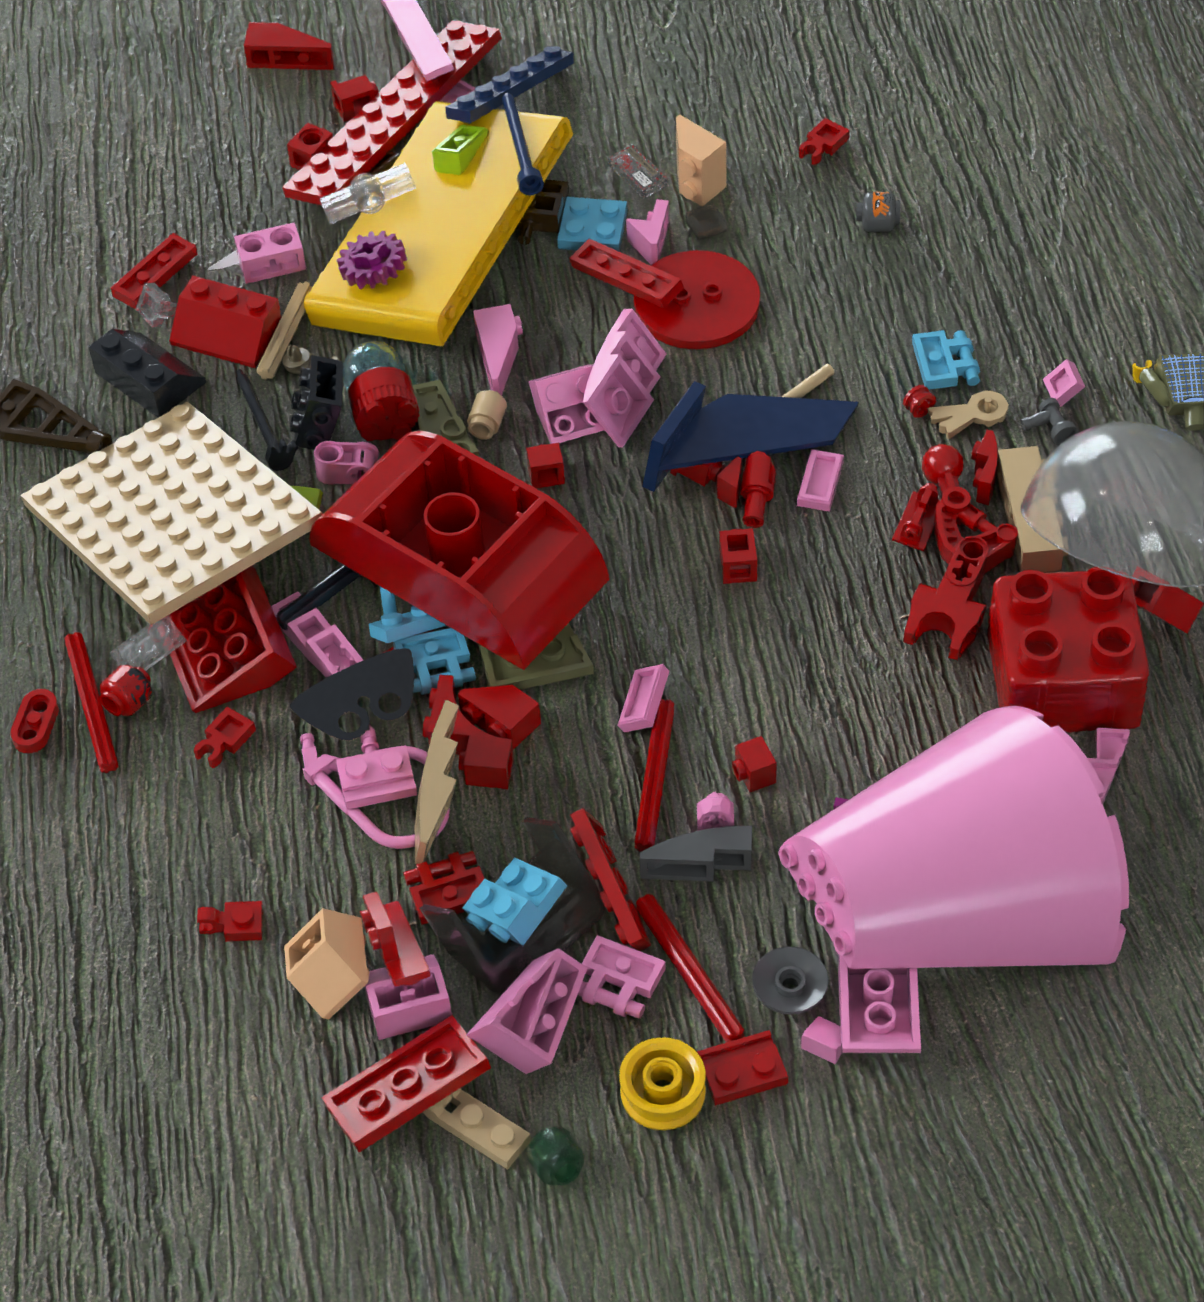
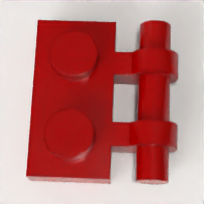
[403,850,484,925]

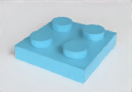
[557,197,628,252]

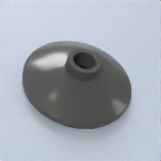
[752,946,828,1014]

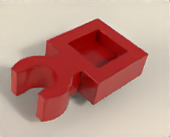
[799,118,850,165]
[194,707,256,768]

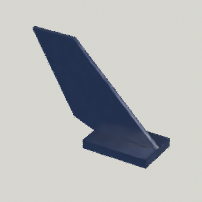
[642,381,859,492]

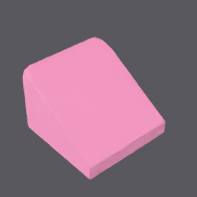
[801,1016,842,1064]

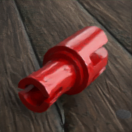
[740,451,776,528]

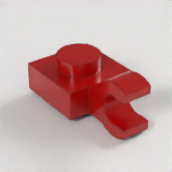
[197,901,263,942]

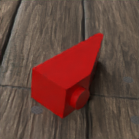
[244,22,335,70]

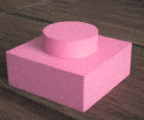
[1043,359,1085,407]

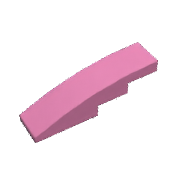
[271,591,363,678]

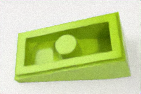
[432,125,488,175]

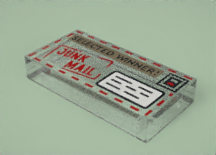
[608,145,668,199]

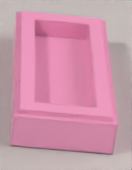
[797,449,844,512]
[618,664,670,733]

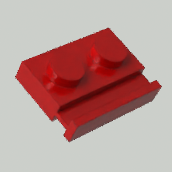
[697,1030,788,1106]

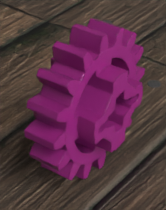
[337,231,407,289]

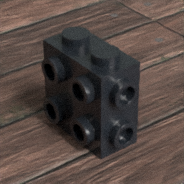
[290,355,343,450]

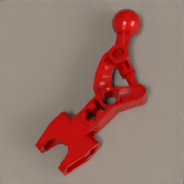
[903,444,1018,661]

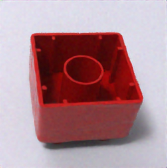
[987,566,1149,732]

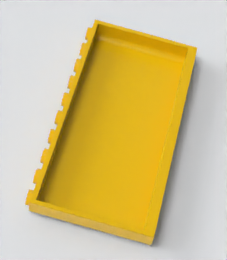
[304,101,573,347]

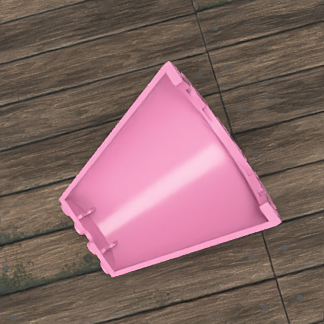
[778,706,1129,969]

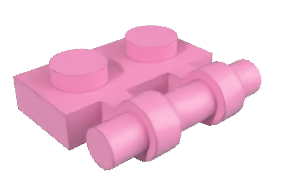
[578,935,666,1019]

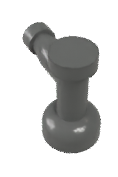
[1020,398,1079,446]

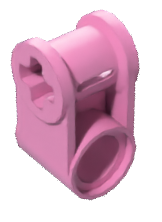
[314,441,379,485]

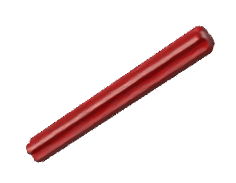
[64,632,119,773]
[634,699,675,852]
[636,894,744,1043]

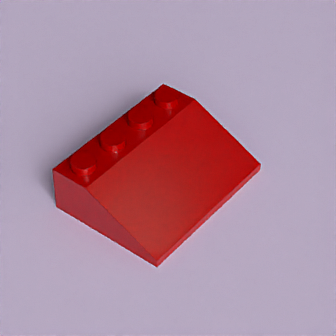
[157,566,297,713]

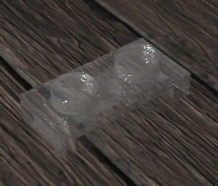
[109,615,187,671]

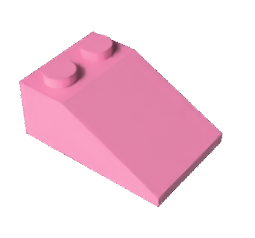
[838,955,921,1053]

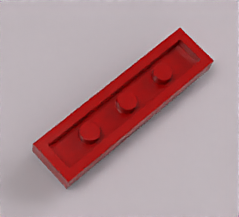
[569,238,684,309]

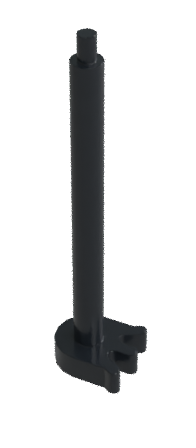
[236,369,298,471]

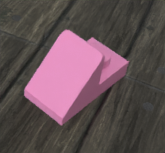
[626,199,669,265]

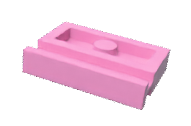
[336,745,417,810]

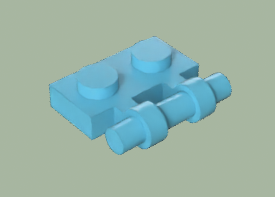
[912,330,980,390]
[393,628,476,695]

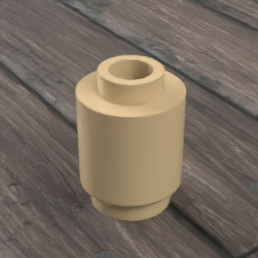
[467,390,507,440]

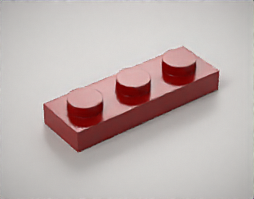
[111,233,198,309]

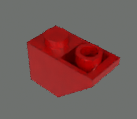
[1130,566,1204,634]
[458,685,541,750]

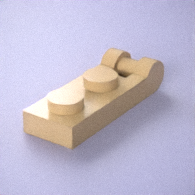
[423,1088,531,1170]

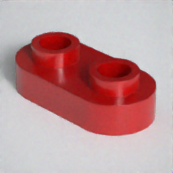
[10,689,59,754]

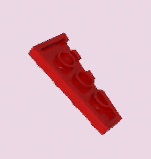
[570,808,651,951]

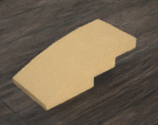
[414,700,459,864]

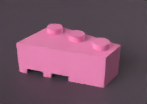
[466,948,587,1074]

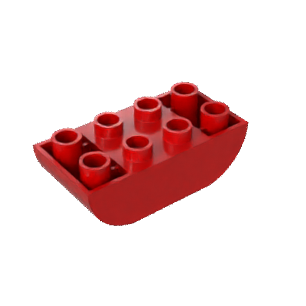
[310,431,609,670]

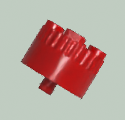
[348,367,420,441]

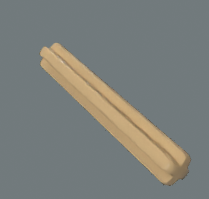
[256,281,312,380]

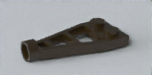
[0,379,112,455]

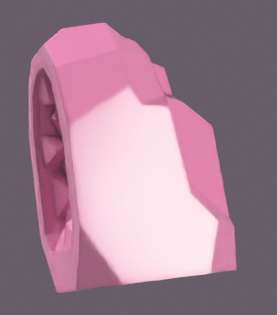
[697,792,734,831]

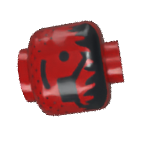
[100,665,152,716]

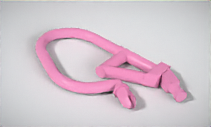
[300,725,450,849]

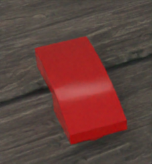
[971,429,998,506]

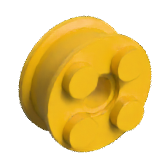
[619,1037,706,1130]

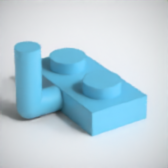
[369,586,447,643]

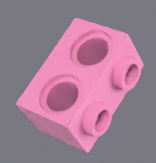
[234,222,306,284]

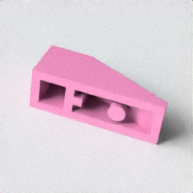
[473,304,523,396]

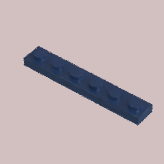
[445,46,574,123]

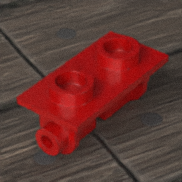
[892,483,940,552]

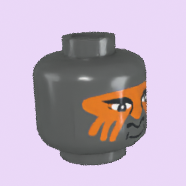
[856,192,900,233]

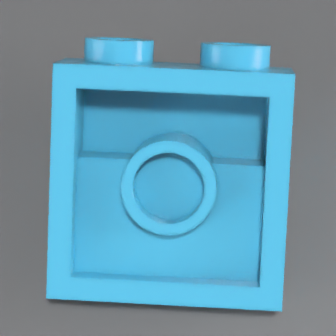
[463,857,567,945]

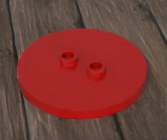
[634,250,760,349]

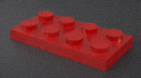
[321,1015,491,1153]

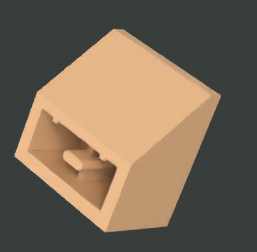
[284,908,369,1020]

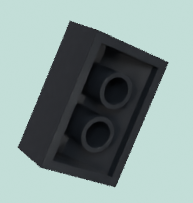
[88,329,207,418]

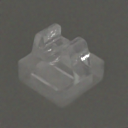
[135,283,177,327]

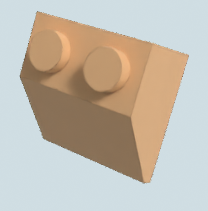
[676,115,726,207]

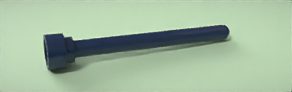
[502,93,544,195]

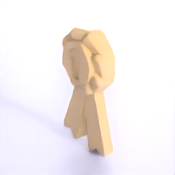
[928,390,1009,439]

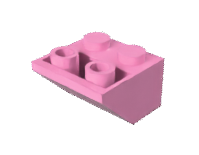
[528,364,604,444]
[364,954,452,1040]

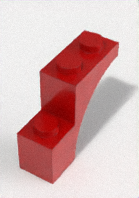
[423,674,514,789]

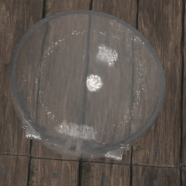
[1021,421,1204,587]

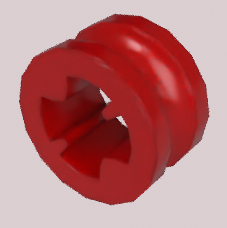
[903,385,936,418]

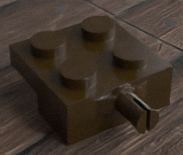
[515,179,569,245]

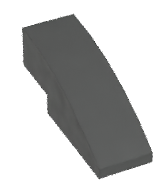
[639,826,752,882]

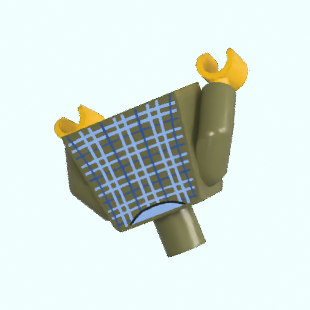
[1132,353,1204,431]

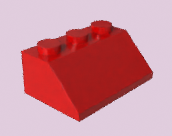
[169,275,282,368]

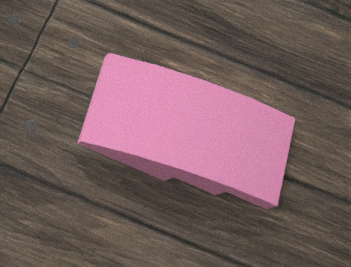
[583,309,667,448]

